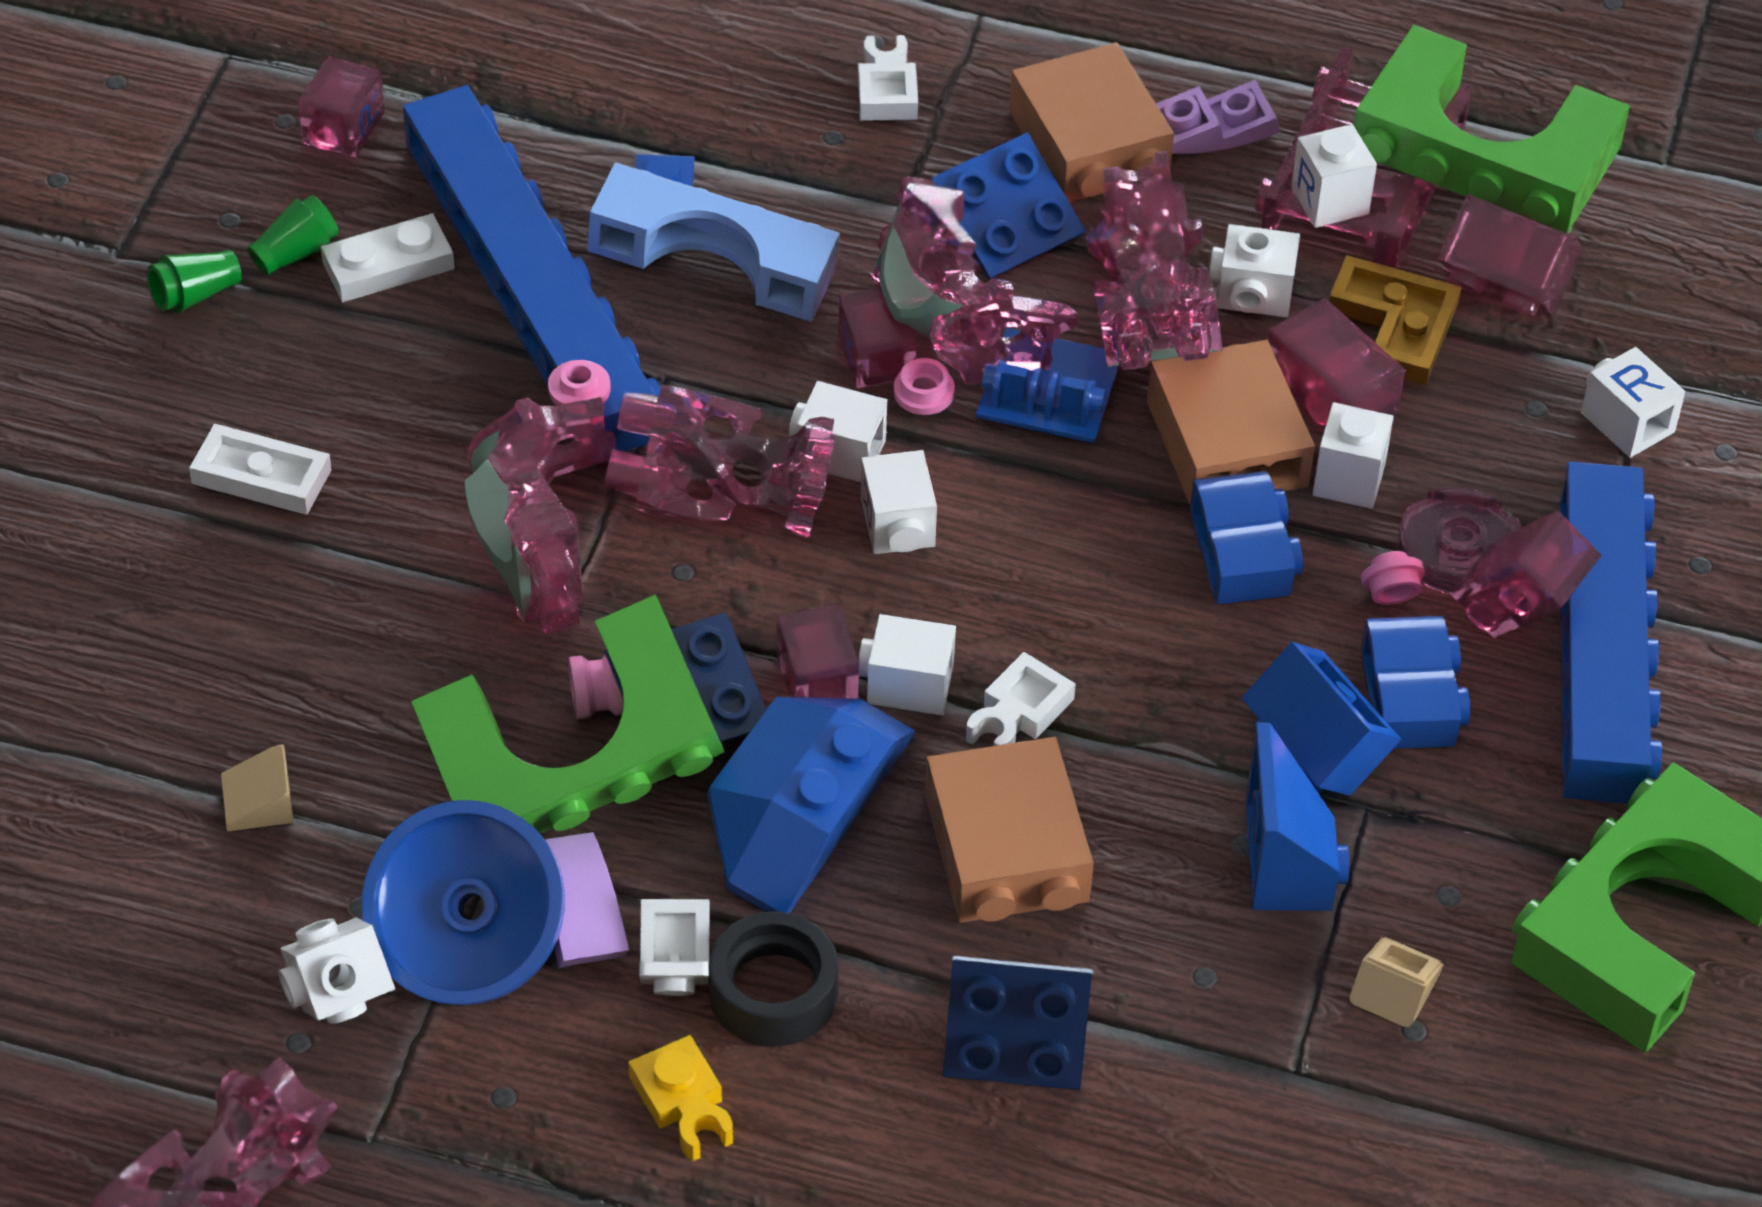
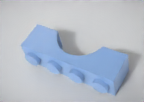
[588,163,840,322]

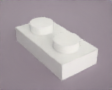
[321,213,455,302]
[189,423,331,515]

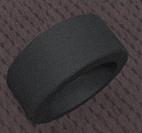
[708,911,839,1047]

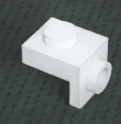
[639,899,710,996]

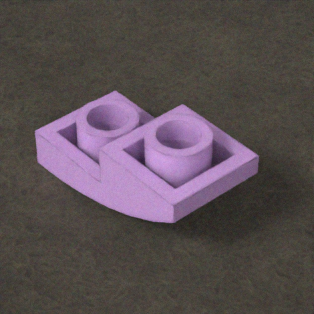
[1156,80,1280,154]
[545,832,629,967]

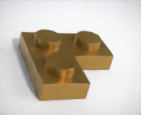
[1327,255,1461,385]

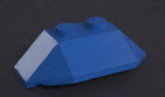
[707,697,916,914]

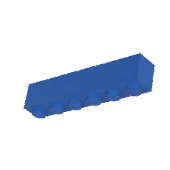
[1559,461,1662,804]

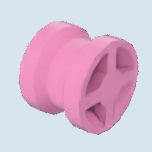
[568,655,624,721]

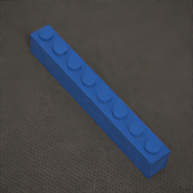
[403,85,665,463]

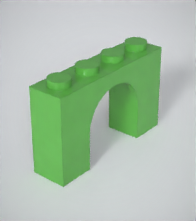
[1354,25,1630,235]
[411,594,725,833]
[1511,762,1762,1053]

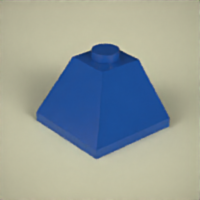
[1245,723,1349,911]

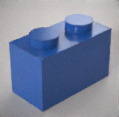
[1241,641,1401,796]

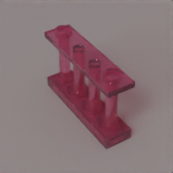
[1255,47,1473,269]

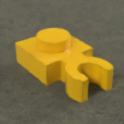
[628,1035,733,1161]

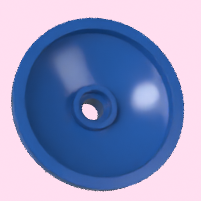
[362,800,565,1005]

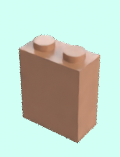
[1009,42,1174,202]
[1147,340,1315,505]
[925,736,1094,923]

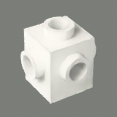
[1208,224,1300,318]
[278,918,395,1024]

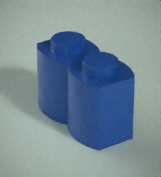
[1190,471,1303,605]
[1361,616,1470,749]

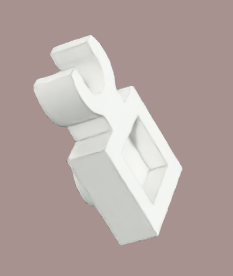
[858,35,918,120]
[966,652,1076,746]

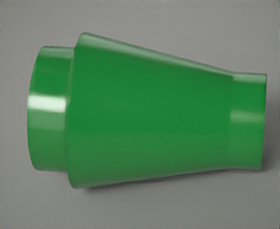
[247,195,339,276]
[146,250,242,313]

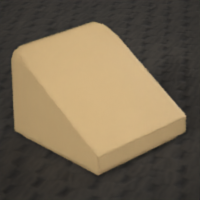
[221,744,294,832]
[1350,937,1444,1027]

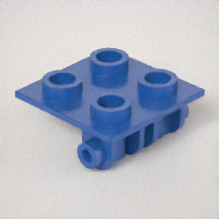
[930,132,1086,280]
[976,327,1123,443]

